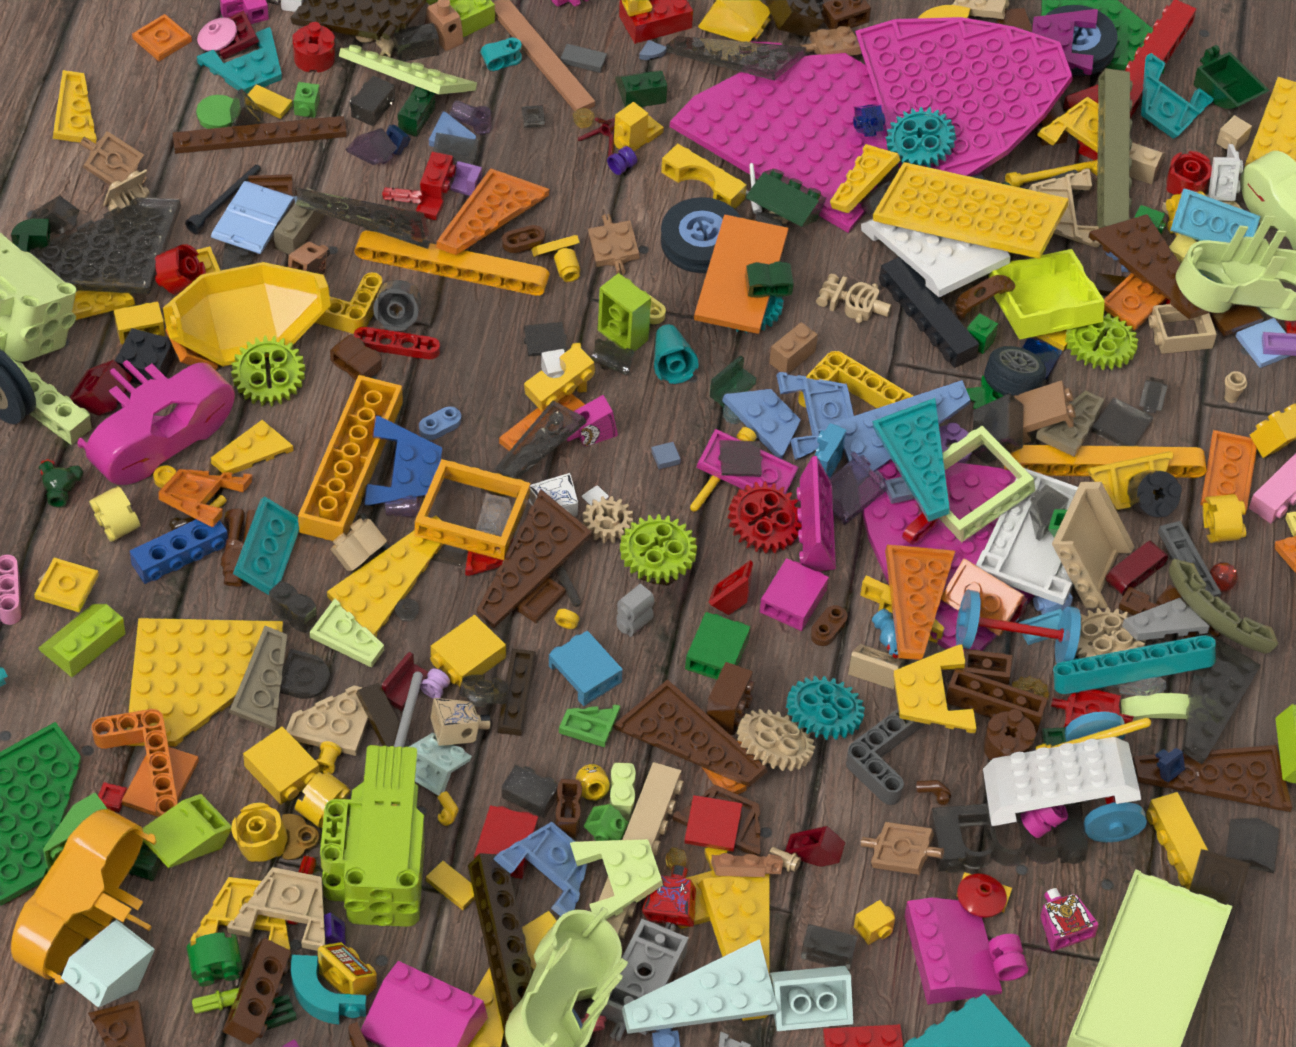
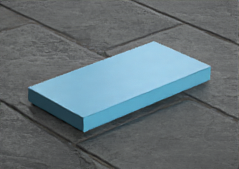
[1170,189,1261,243]

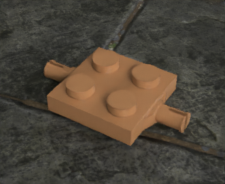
[800,26,861,56]
[80,131,148,185]
[588,214,640,275]
[861,822,944,875]

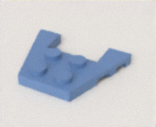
[776,372,854,460]
[494,822,587,916]

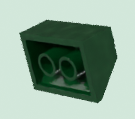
[746,168,826,227]

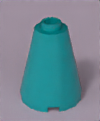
[654,324,699,384]

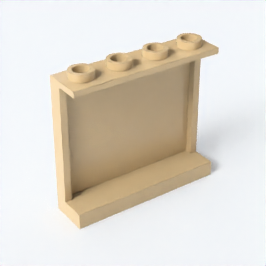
[1052,482,1134,609]

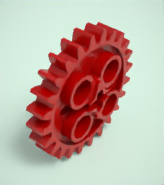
[727,481,802,554]

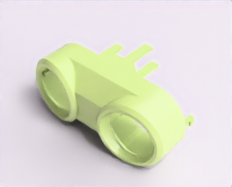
[1176,215,1296,321]

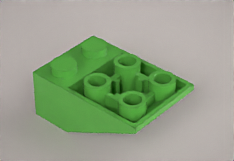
[43,793,107,871]

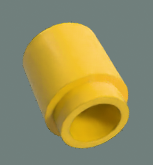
[554,248,580,282]

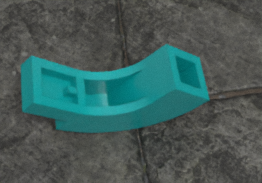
[291,955,367,1024]

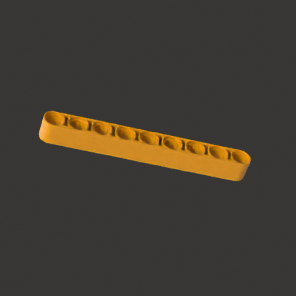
[354,230,550,296]
[1004,445,1207,478]

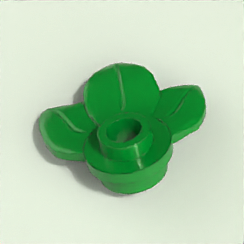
[966,375,1010,412]

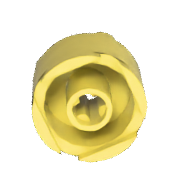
[89,486,140,542]

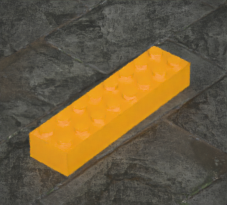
[298,375,403,541]

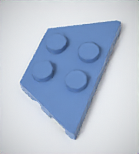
[722,389,800,459]

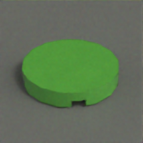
[196,94,240,129]

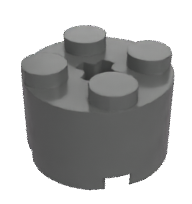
[374,280,422,331]

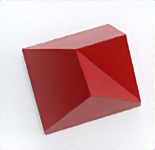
[708,560,754,615]

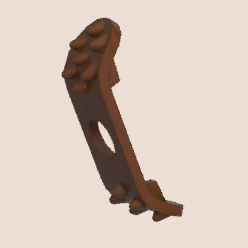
[955,275,1016,320]

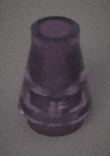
[385,495,420,518]

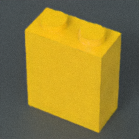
[430,615,506,689]
[243,727,320,805]

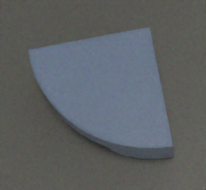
[639,40,667,60]

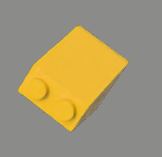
[698,0,770,44]

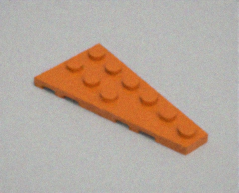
[436,168,550,255]
[885,544,955,660]

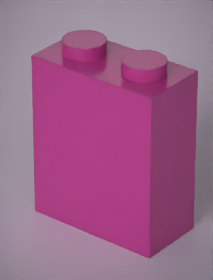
[760,558,829,631]

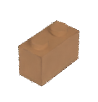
[769,322,818,374]

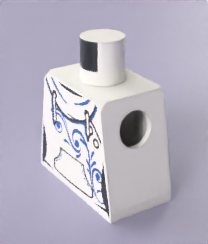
[529,473,578,517]

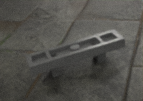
[1158,521,1221,598]

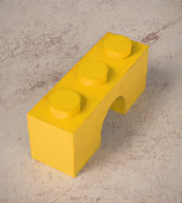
[524,344,595,412]

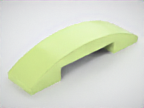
[1120,693,1218,725]

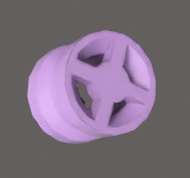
[420,669,450,699]

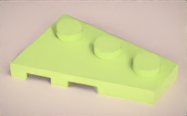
[310,598,384,668]

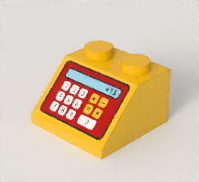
[317,942,377,996]

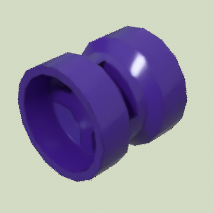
[607,146,637,175]

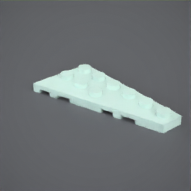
[622,939,778,1034]

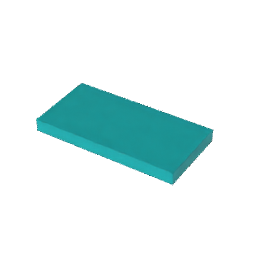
[233,496,299,597]

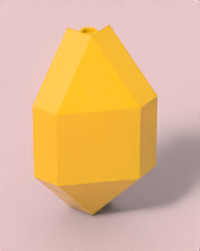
[163,262,331,366]

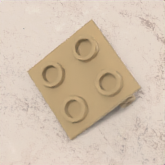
[103,169,150,214]

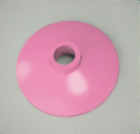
[197,18,237,51]

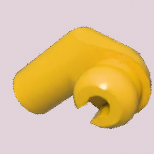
[438,791,459,826]

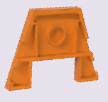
[159,469,252,527]

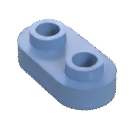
[419,407,461,440]

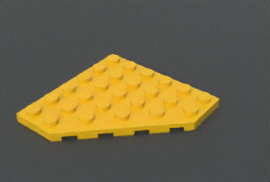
[126,618,283,747]

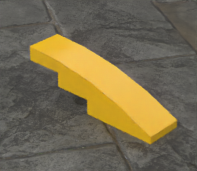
[860,575,944,643]

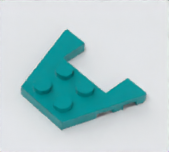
[197,27,282,95]
[1141,53,1214,139]

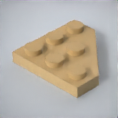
[286,686,369,756]

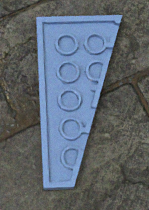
[834,380,970,485]

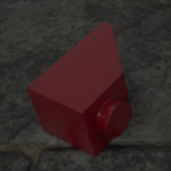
[785,826,846,867]

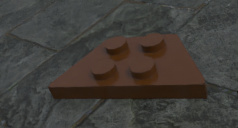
[673,785,761,856]

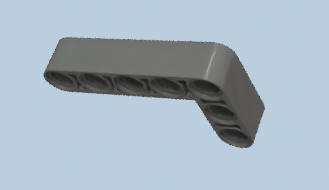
[846,709,925,805]

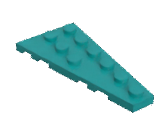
[872,398,950,522]

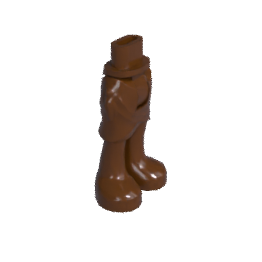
[220,509,256,587]

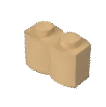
[330,518,387,571]

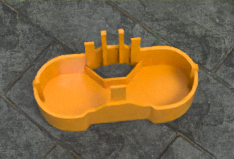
[11,809,156,985]

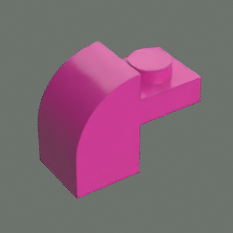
[220,0,269,24]

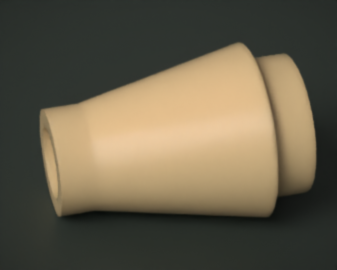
[1224,371,1247,403]

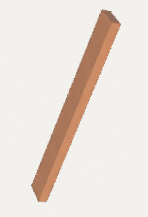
[493,0,595,114]

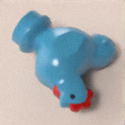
[872,609,902,659]

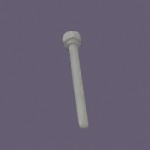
[394,672,423,747]

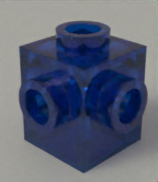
[853,104,885,137]

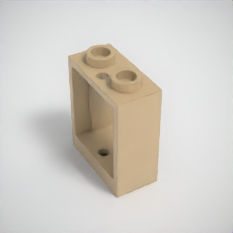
[1148,304,1217,354]

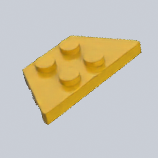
[1087,451,1173,510]

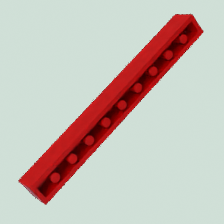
[1078,0,1197,160]

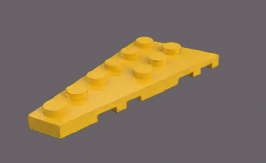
[699,874,769,1021]

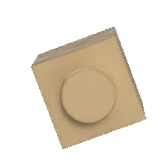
[1216,115,1252,151]

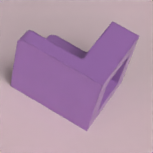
[451,161,482,196]

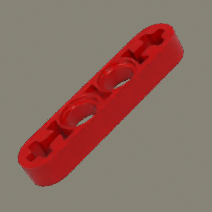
[354,327,440,360]

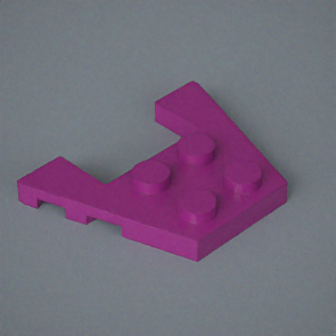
[1032,9,1098,75]

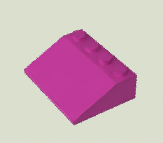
[797,456,836,571]
[904,897,1002,1005]
[361,961,488,1047]

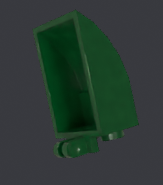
[1193,45,1270,109]

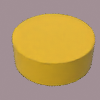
[153,465,176,488]
[554,609,580,629]

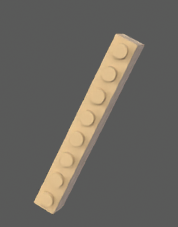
[599,762,684,939]

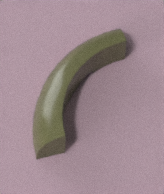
[1169,558,1278,654]

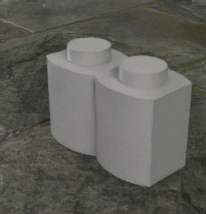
[616,583,654,637]

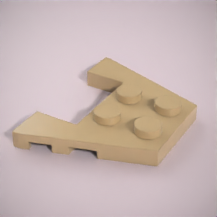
[1029,169,1100,248]
[227,867,325,951]

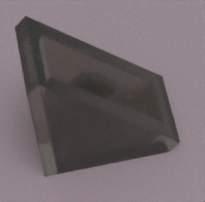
[230,89,264,126]

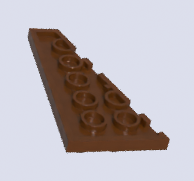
[477,489,592,628]
[614,679,767,787]

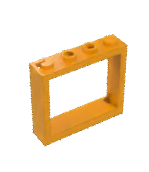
[414,459,530,560]

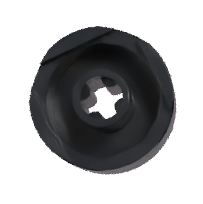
[1127,470,1182,517]

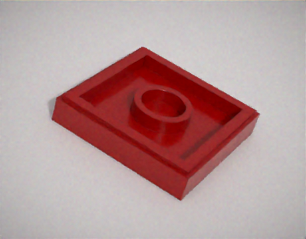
[684,795,742,852]

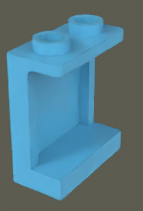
[549,630,623,706]

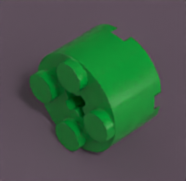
[186,932,243,987]

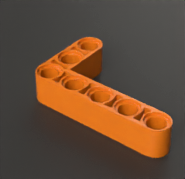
[91,709,178,818]

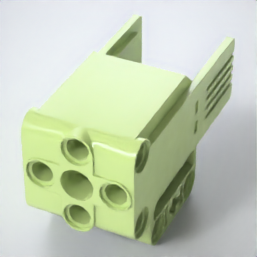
[0,233,76,362]

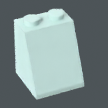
[61,920,155,1008]

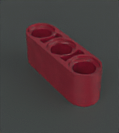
[1105,540,1169,596]

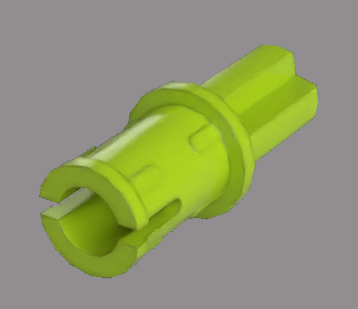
[192,988,239,1014]

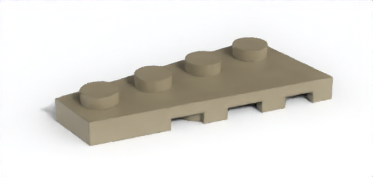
[1036,390,1104,457]
[229,626,287,731]

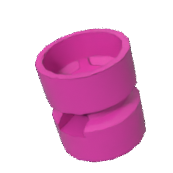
[1020,805,1068,838]
[988,934,1028,981]

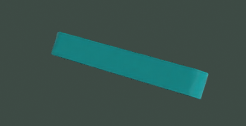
[1053,635,1216,694]

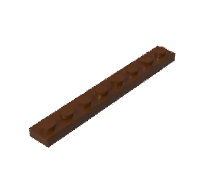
[172,116,347,154]

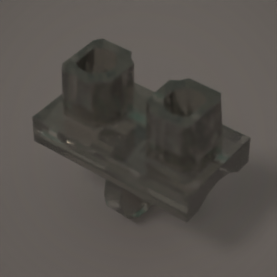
[591,338,634,375]

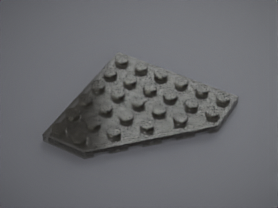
[29,197,181,294]

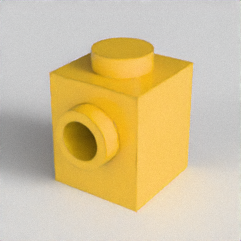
[854,900,895,945]

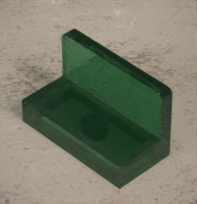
[709,355,757,409]

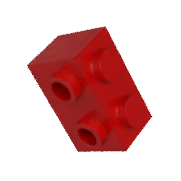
[420,152,456,200]

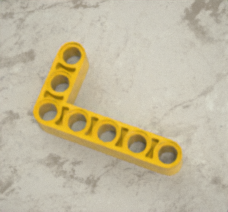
[315,272,382,334]
[798,351,913,408]

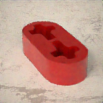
[902,512,939,545]

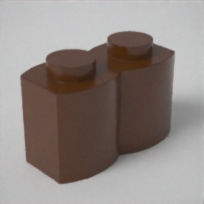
[330,335,382,381]
[555,779,582,838]

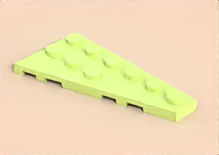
[339,45,477,94]

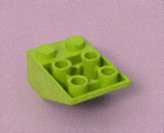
[142,794,232,868]

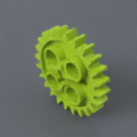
[1065,313,1138,370]
[231,336,306,407]
[620,514,697,583]

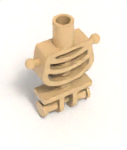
[816,274,892,323]

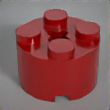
[292,22,336,73]
[1166,151,1212,195]
[155,244,206,295]

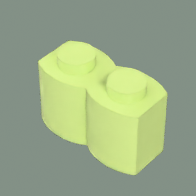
[610,763,636,821]

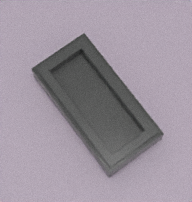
[561,44,607,73]

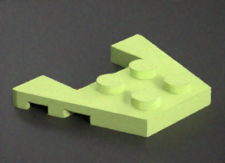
[570,839,663,920]

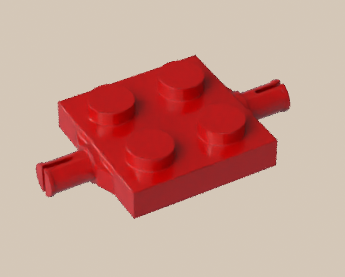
[1051,689,1134,727]

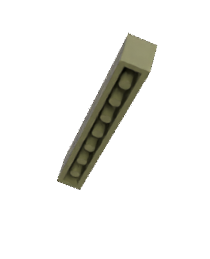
[1097,68,1132,228]

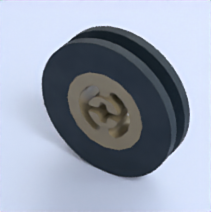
[0,349,36,424]

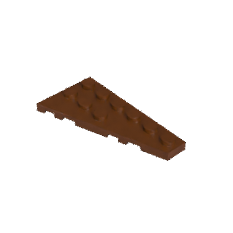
[1088,214,1209,319]
[1133,745,1292,812]

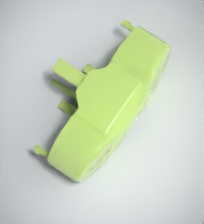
[1240,151,1296,251]
[505,907,628,1047]

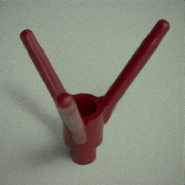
[578,117,615,157]

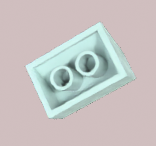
[770,966,853,1031]

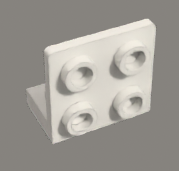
[1208,144,1243,201]

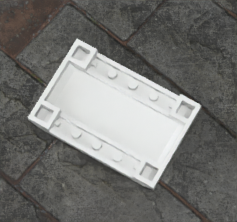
[861,218,1010,297]
[976,468,1078,605]
[983,737,1141,826]

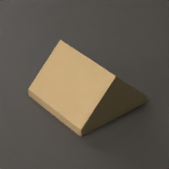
[848,644,905,689]

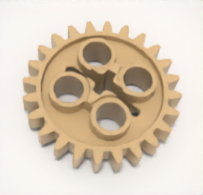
[1075,607,1146,659]
[736,709,815,771]

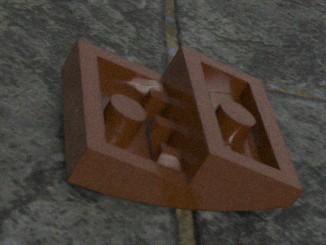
[1209,304,1263,336]

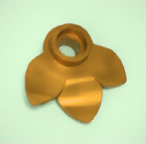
[282,814,319,860]

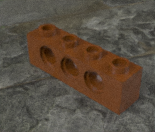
[946,668,1048,733]
[222,938,291,1045]

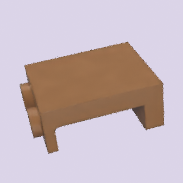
[1011,380,1076,444]

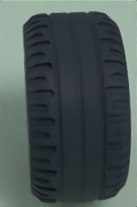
[984,346,1046,398]

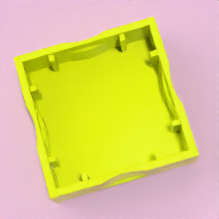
[989,249,1105,340]

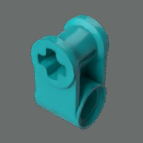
[480,37,522,71]

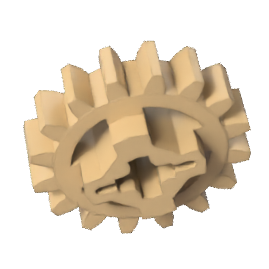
[583,496,633,543]

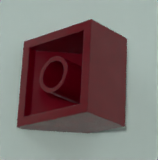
[69,360,132,415]

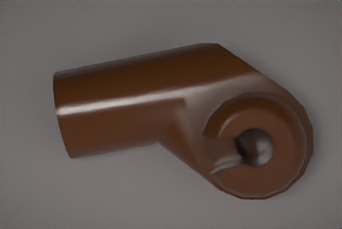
[916,780,951,805]

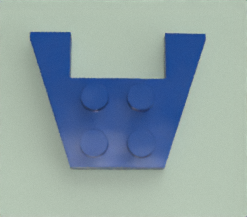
[364,416,442,506]

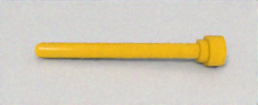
[1005,160,1097,187]
[690,427,757,512]
[1036,718,1151,750]

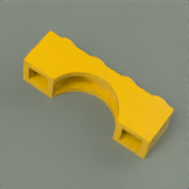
[661,144,747,209]

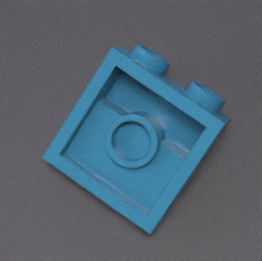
[815,423,846,479]

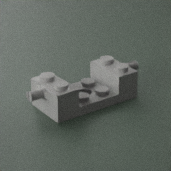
[600,919,689,1041]

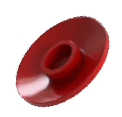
[957,873,1007,918]

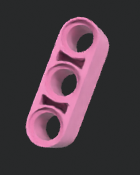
[0,555,22,625]

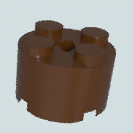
[984,709,1036,761]

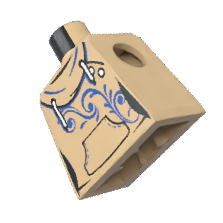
[430,698,490,746]

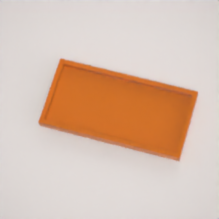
[694,214,788,334]

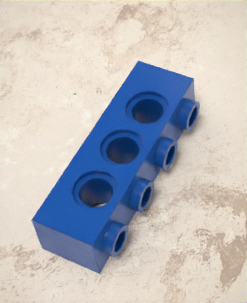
[130,519,228,584]

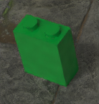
[685,612,751,680]

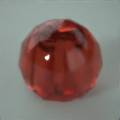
[1209,562,1238,592]

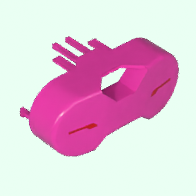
[78,360,235,485]

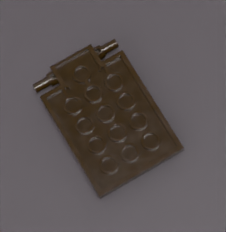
[290,0,426,40]

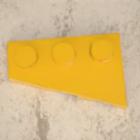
[210,420,294,474]

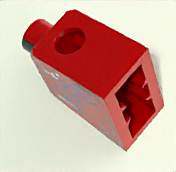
[642,865,696,927]

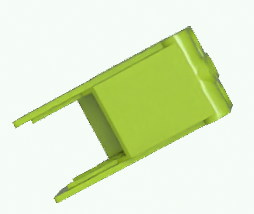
[320,745,425,927]

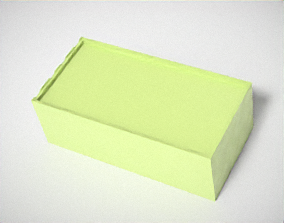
[1067,869,1232,1047]

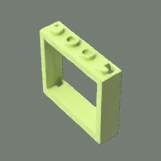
[939,426,1035,542]

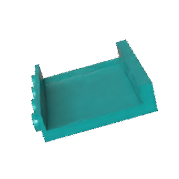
[904,994,1031,1047]

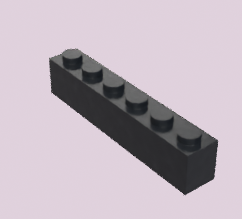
[879,257,979,368]

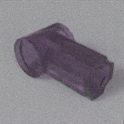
[450,100,492,135]

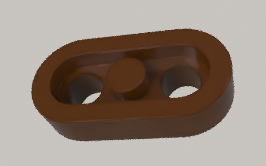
[502,225,545,253]
[810,605,848,646]

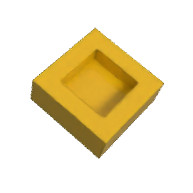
[647,116,664,143]

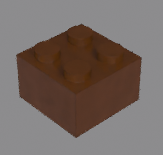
[707,662,755,735]

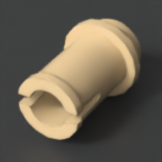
[768,846,801,872]

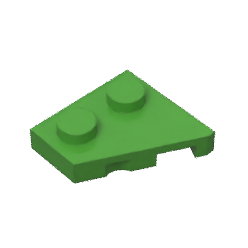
[559,705,620,748]

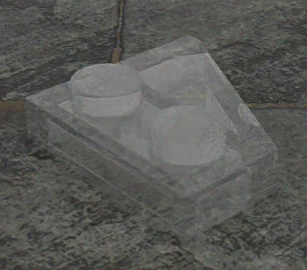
[476,494,518,538]

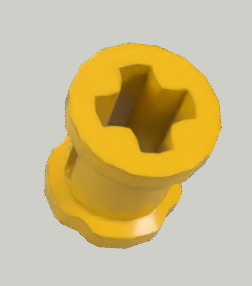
[315,741,342,774]

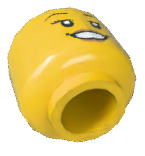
[576,764,610,801]

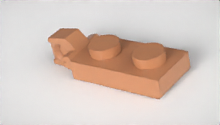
[711,853,783,877]

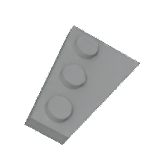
[1123,598,1209,641]

